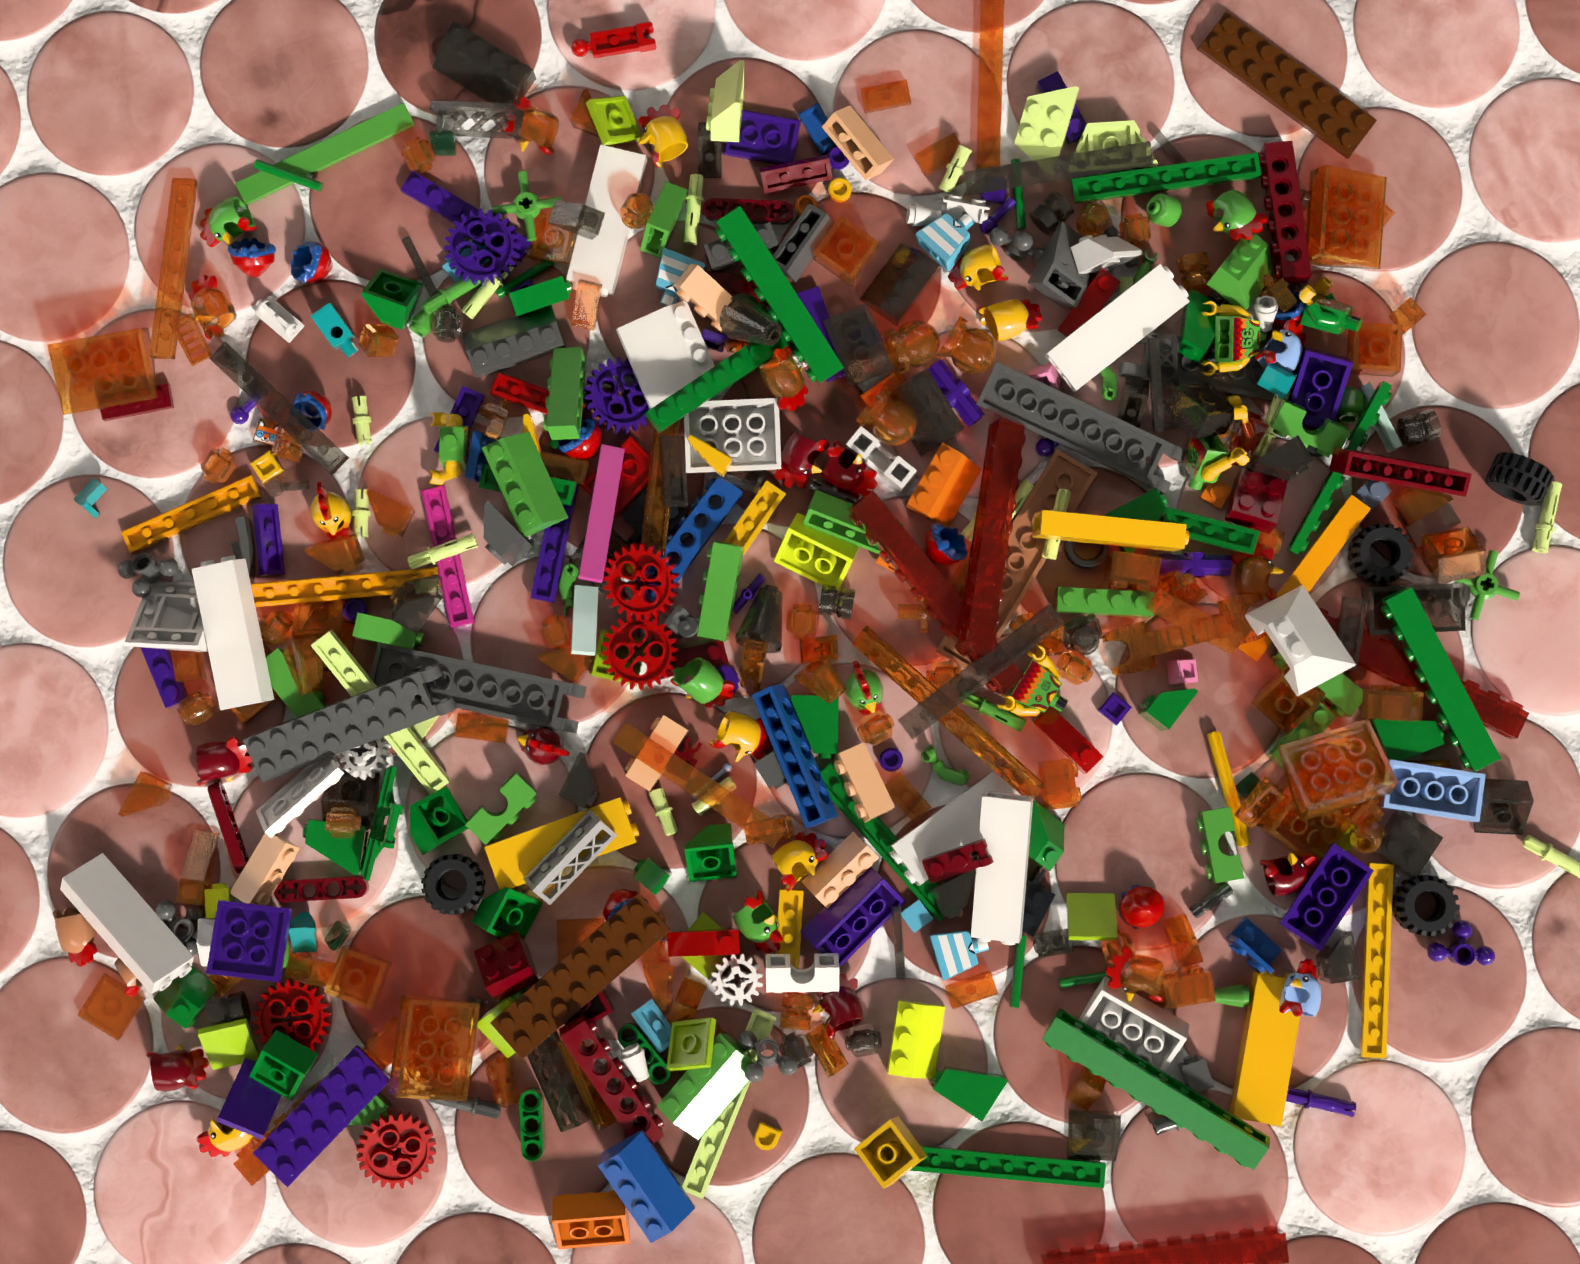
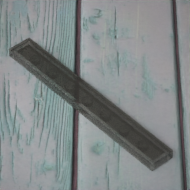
[964,141,1154,196]
[209,342,349,475]
[898,604,1064,739]

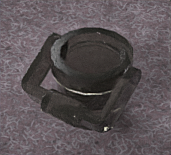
[1061,614,1103,656]

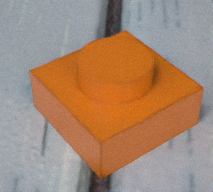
[1199,480,1233,510]

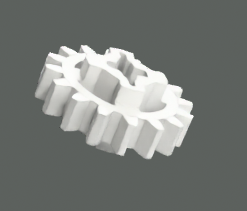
[340,737,392,780]
[711,953,763,1006]

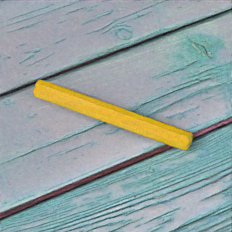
[1207,731,1251,847]

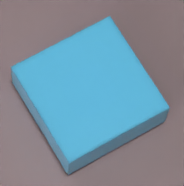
[900,899,933,933]

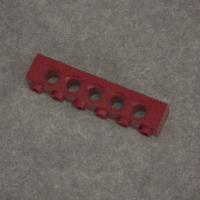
[1258,141,1312,285]
[1329,447,1472,497]
[559,1013,665,1144]

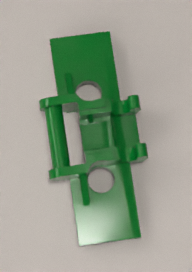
[361,765,404,881]

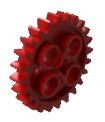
[603,542,680,621]
[601,617,679,691]
[252,979,332,1051]
[356,1110,436,1189]

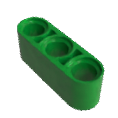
[617,1023,671,1084]
[519,1087,546,1162]

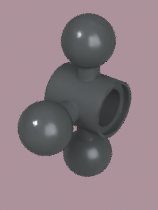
[990,227,1045,265]
[117,553,178,598]
[156,900,206,956]
[738,1031,798,1082]

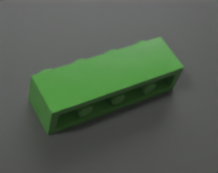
[544,347,586,440]
[803,490,904,559]
[696,541,745,641]
[1054,587,1154,618]
[266,648,328,718]
[1271,649,1369,718]

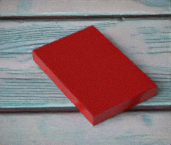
[580,436,664,519]

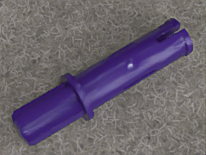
[1286,1087,1356,1117]

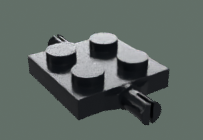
[622,481,689,548]
[1022,866,1056,937]

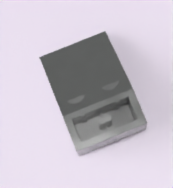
[1027,221,1090,308]

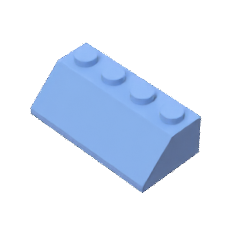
[1376,759,1486,822]

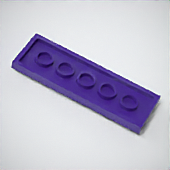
[253,1045,392,1187]

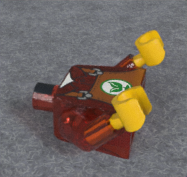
[1226,395,1269,466]

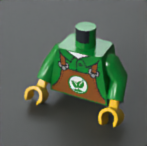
[1299,277,1362,334]

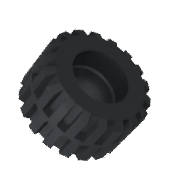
[1484,452,1554,506]
[1348,523,1414,585]
[421,854,485,915]
[1392,875,1460,936]

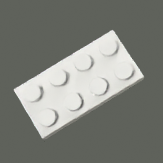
[256,756,344,838]

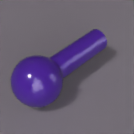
[979,197,1016,235]
[230,388,267,424]
[1036,438,1060,457]

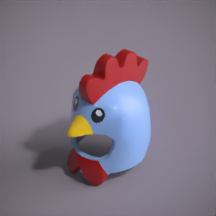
[1255,319,1306,373]
[1279,959,1322,1017]

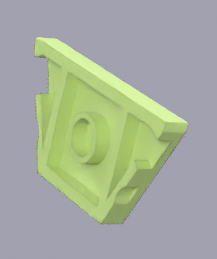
[1014,86,1080,177]
[1067,120,1158,173]

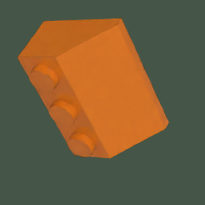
[906,442,982,527]
[552,1190,630,1249]

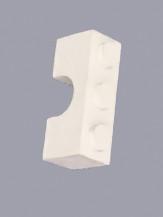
[846,426,917,493]
[766,953,839,993]

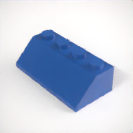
[598,1129,695,1243]

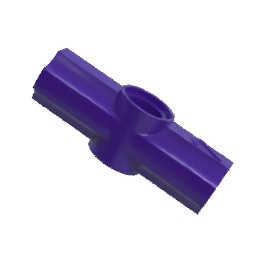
[925,359,985,428]
[1157,552,1232,578]

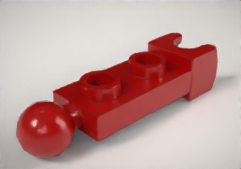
[571,22,657,58]

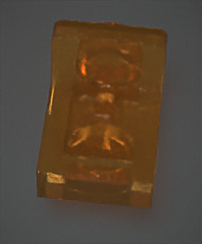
[1035,619,1064,656]

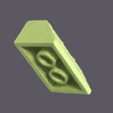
[706,60,744,142]

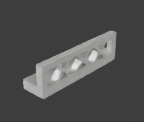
[523,809,617,905]

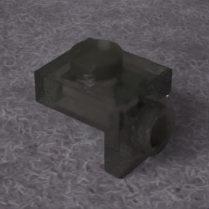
[1033,928,1074,959]

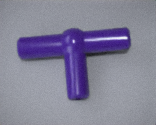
[733,573,766,614]

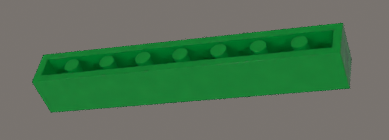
[715,206,844,385]
[1381,586,1501,772]

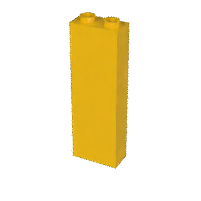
[1032,510,1189,551]
[484,797,640,890]
[1229,971,1300,1127]

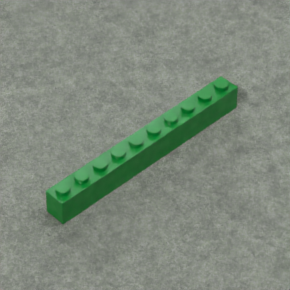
[1042,1008,1270,1170]

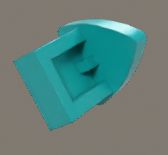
[1257,363,1297,399]
[74,478,107,519]
[288,911,318,953]

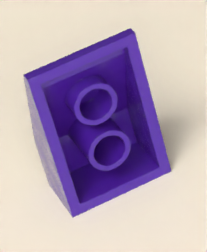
[1289,347,1353,428]

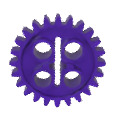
[443,209,521,287]
[584,357,650,434]

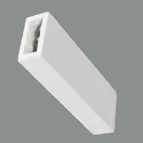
[566,144,647,297]
[1045,264,1190,392]
[192,555,274,710]
[890,761,1036,885]
[971,791,1034,945]
[60,853,194,994]

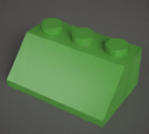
[1207,233,1274,310]

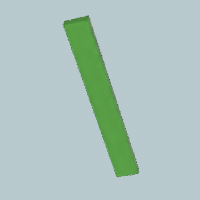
[235,103,415,206]

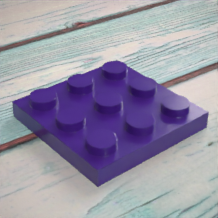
[206,900,292,982]

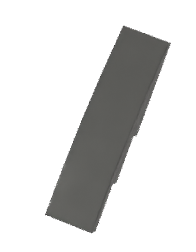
[231,516,256,583]

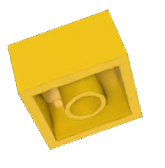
[854,1116,928,1189]

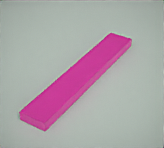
[578,444,625,583]
[421,485,475,628]

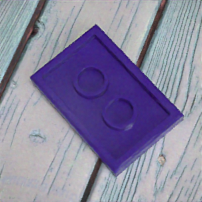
[724,110,801,165]
[216,1058,282,1140]

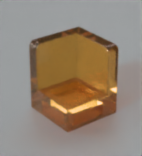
[1389,297,1426,337]
[359,324,399,357]

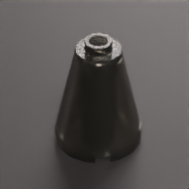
[720,293,782,346]
[735,585,783,653]

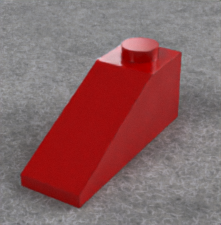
[1057,268,1121,337]
[1033,706,1104,774]
[667,928,740,957]

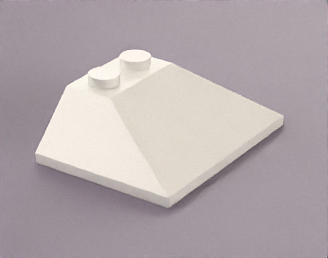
[125,581,208,652]
[1245,585,1356,696]

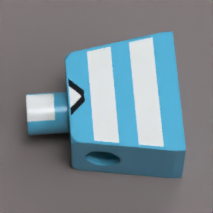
[916,214,974,272]
[656,248,707,307]
[929,930,989,981]

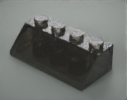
[433,21,536,115]
[1361,581,1466,635]

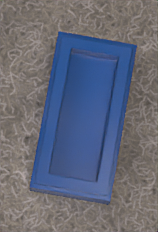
[798,103,837,156]

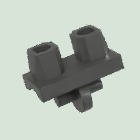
[660,604,699,638]

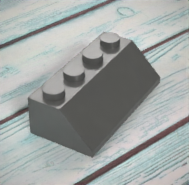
[462,305,566,378]
[483,501,533,567]

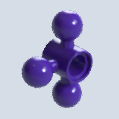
[1427,920,1495,966]

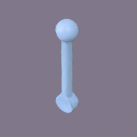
[691,763,732,799]

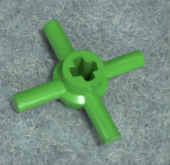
[491,171,563,241]
[1448,550,1520,621]

